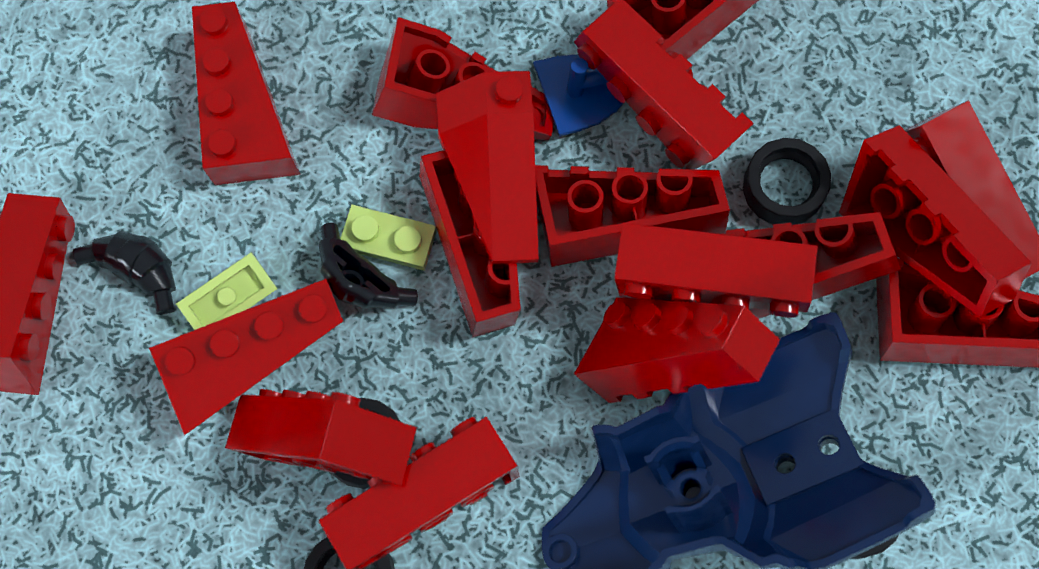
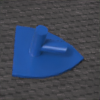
[533,54,624,137]

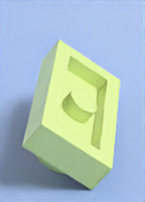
[341,204,437,271]
[176,252,278,330]

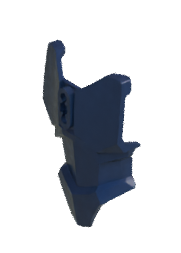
[542,312,936,569]

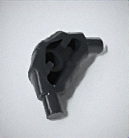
[319,223,418,310]
[73,231,176,315]

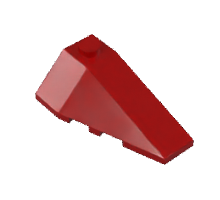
[372,17,554,141]
[436,71,539,264]

